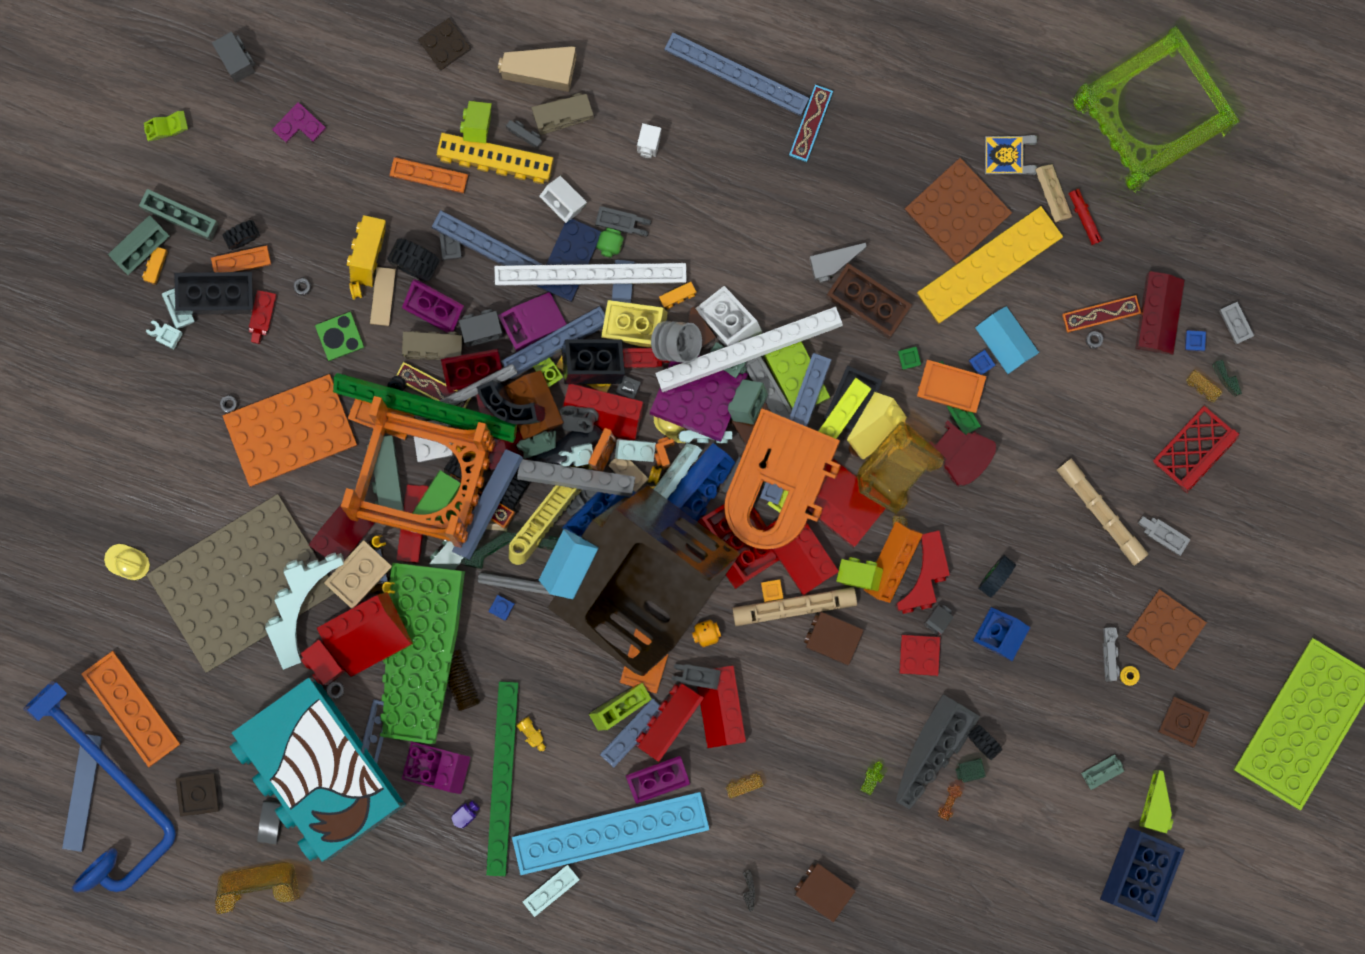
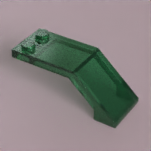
[461,532,559,569]

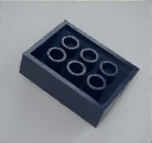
[1100,827,1185,922]

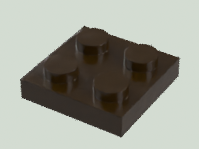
[418,18,471,71]
[175,773,220,817]

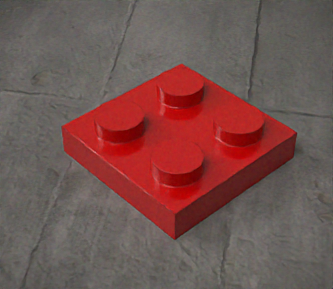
[899,635,940,676]

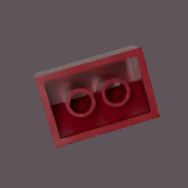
[441,349,502,391]

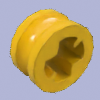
[349,281,362,300]
[648,466,662,485]

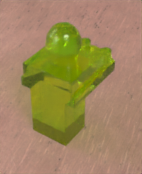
[860,762,884,795]

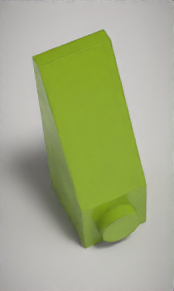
[589,683,652,731]

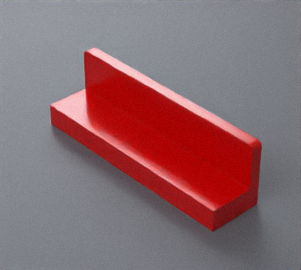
[397,485,429,563]

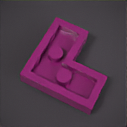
[272,102,326,143]

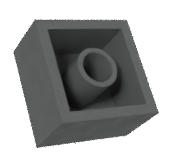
[212,31,255,83]
[459,309,504,348]

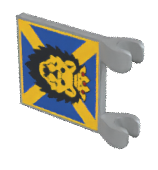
[985,135,1037,175]

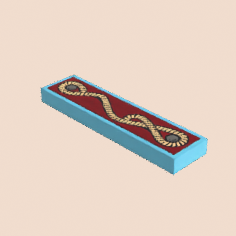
[789,85,833,162]

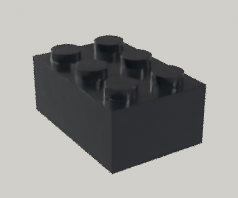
[561,339,625,384]
[824,365,882,432]

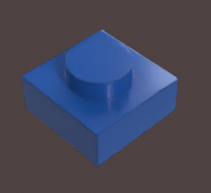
[1185,330,1206,351]
[969,350,995,375]
[488,595,515,621]

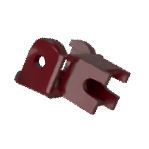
[927,420,996,487]

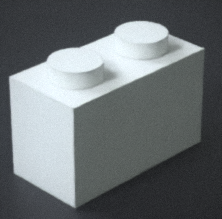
[637,123,661,158]
[539,176,587,223]

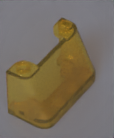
[857,422,944,514]
[215,862,300,914]

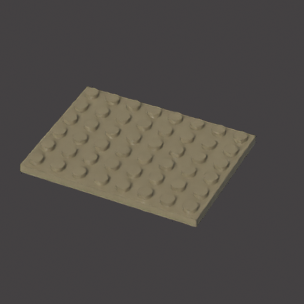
[146,494,335,673]

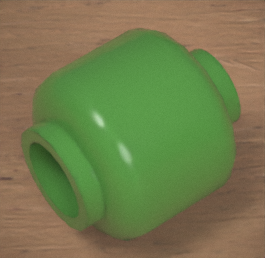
[596,228,624,258]

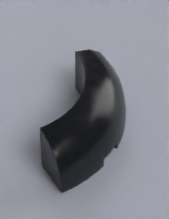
[477,380,545,425]
[532,425,603,467]

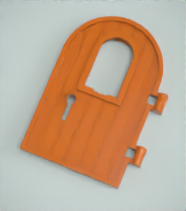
[725,408,841,549]

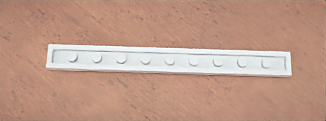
[494,263,686,286]
[655,307,843,392]

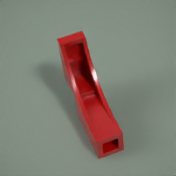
[896,531,950,614]

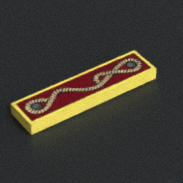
[396,362,471,408]

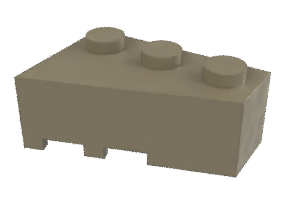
[531,93,594,136]
[402,331,463,360]

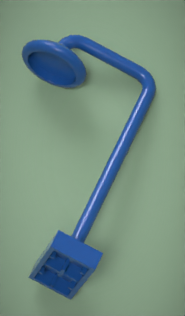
[23,681,176,893]

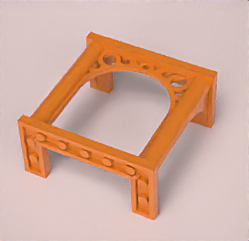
[341,396,495,548]

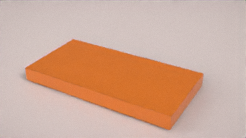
[588,428,617,472]

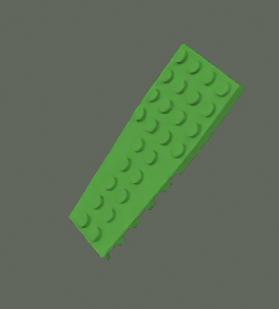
[380,563,465,744]

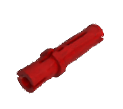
[1068,189,1103,245]

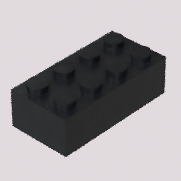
[174,272,253,315]

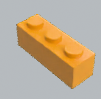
[142,247,168,285]
[659,282,696,309]

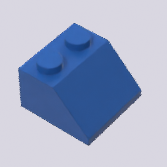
[973,607,1030,661]

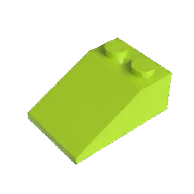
[1139,770,1173,833]

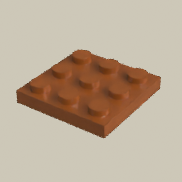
[1126,589,1207,670]

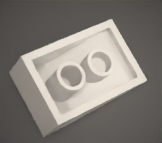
[695,286,762,347]

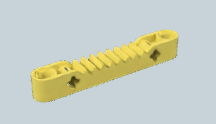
[509,464,593,565]

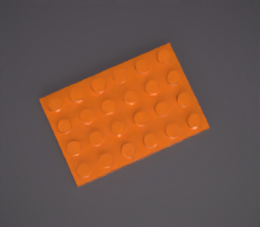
[223,374,358,487]

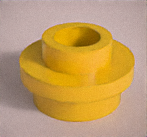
[1120,666,1140,686]

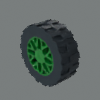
[978,555,1016,598]

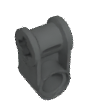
[560,405,599,433]

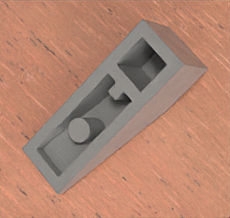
[809,243,866,283]

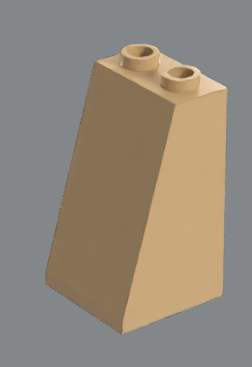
[498,47,577,92]

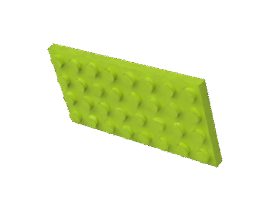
[1233,638,1365,811]

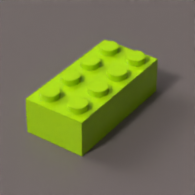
[763,342,830,409]

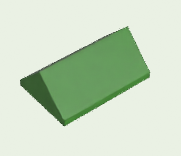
[412,470,467,524]

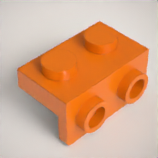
[654,437,675,470]

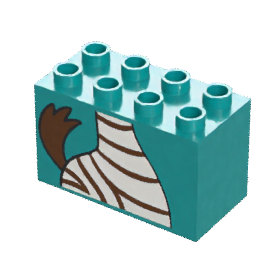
[230,678,406,862]

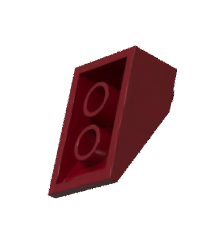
[309,503,376,561]

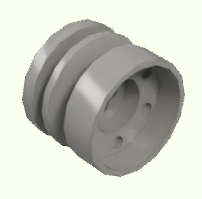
[651,321,702,363]

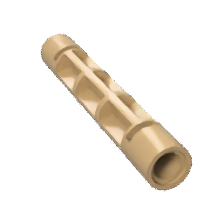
[1057,458,1148,566]
[732,587,857,626]

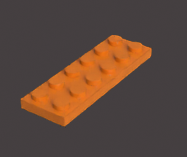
[81,651,181,767]

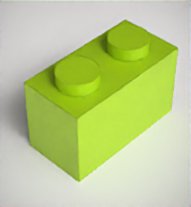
[460,101,492,143]
[836,557,883,591]

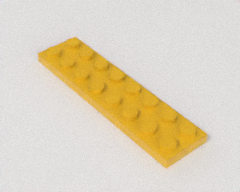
[917,206,1063,324]

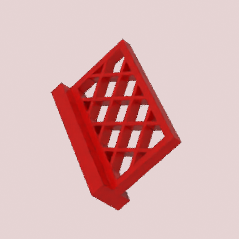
[1153,406,1239,493]

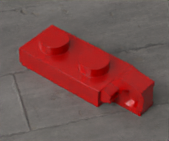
[249,290,277,345]
[623,348,671,368]

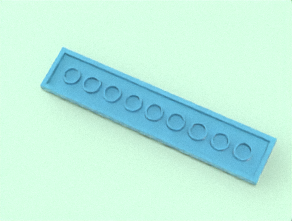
[512,792,709,875]

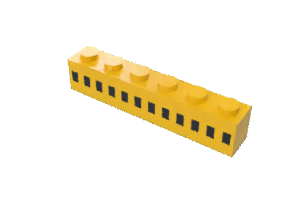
[436,133,554,184]

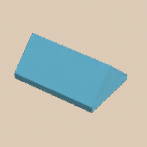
[975,306,1039,374]
[539,529,599,599]

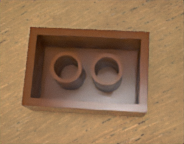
[505,370,563,440]

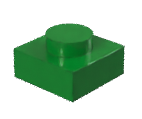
[898,347,921,370]

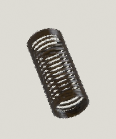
[447,649,481,711]

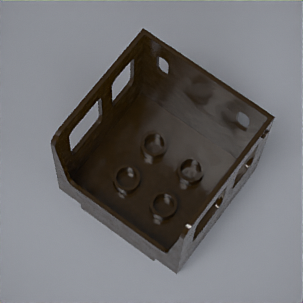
[547,485,740,676]

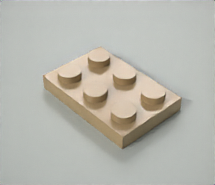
[324,540,392,608]

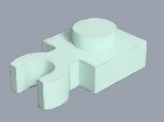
[146,321,183,350]
[559,443,593,467]

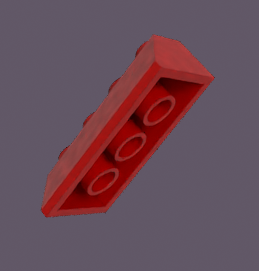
[563,384,645,440]
[763,520,839,595]
[697,666,746,749]
[635,682,703,762]

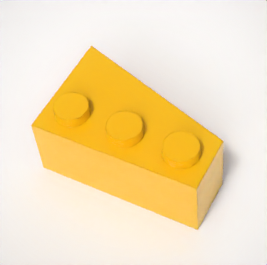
[347,215,386,287]

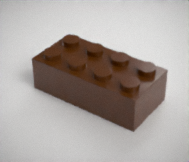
[826,263,912,340]

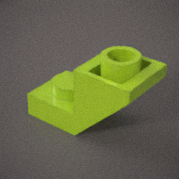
[144,111,188,141]
[533,357,564,387]

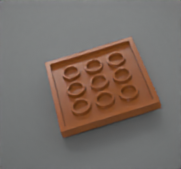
[904,158,1012,265]

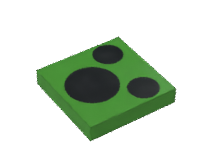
[315,312,364,361]

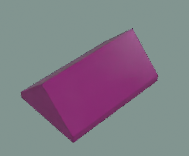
[402,279,466,332]
[626,756,690,804]

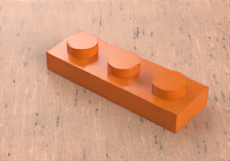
[211,245,272,272]

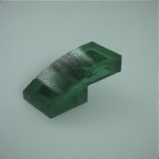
[1212,360,1242,397]

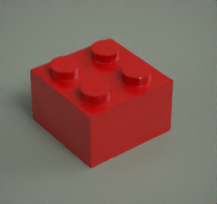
[301,640,346,686]

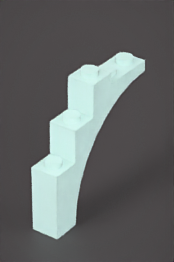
[265,553,344,670]

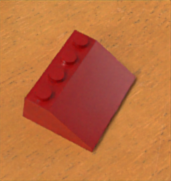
[806,458,889,548]
[697,504,779,589]
[317,592,413,677]

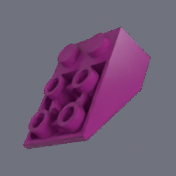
[498,292,567,352]
[402,742,471,794]

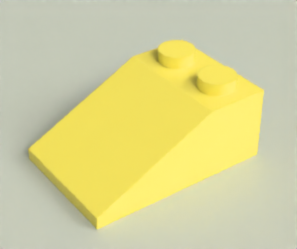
[601,300,668,348]
[847,392,907,459]

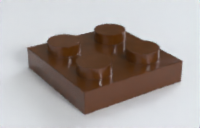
[1158,697,1210,748]

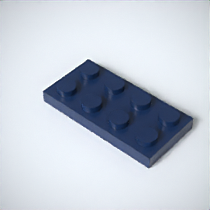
[537,219,601,302]

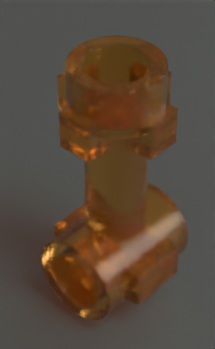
[938,784,962,821]

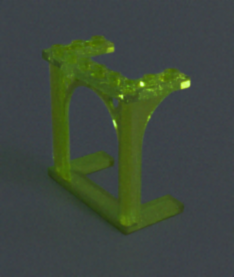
[1073,26,1240,193]

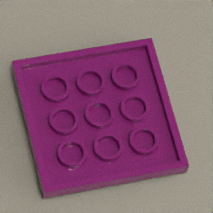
[649,355,748,442]

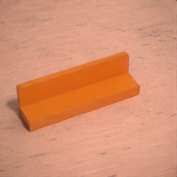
[864,522,923,603]

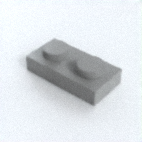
[1219,302,1254,345]

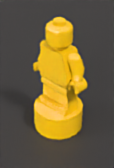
[516,716,546,752]

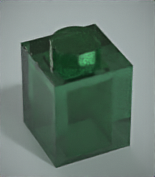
[955,758,986,783]

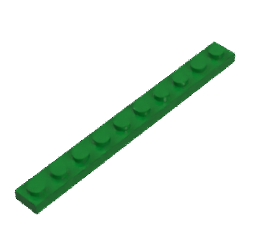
[333,373,517,442]
[486,682,518,877]

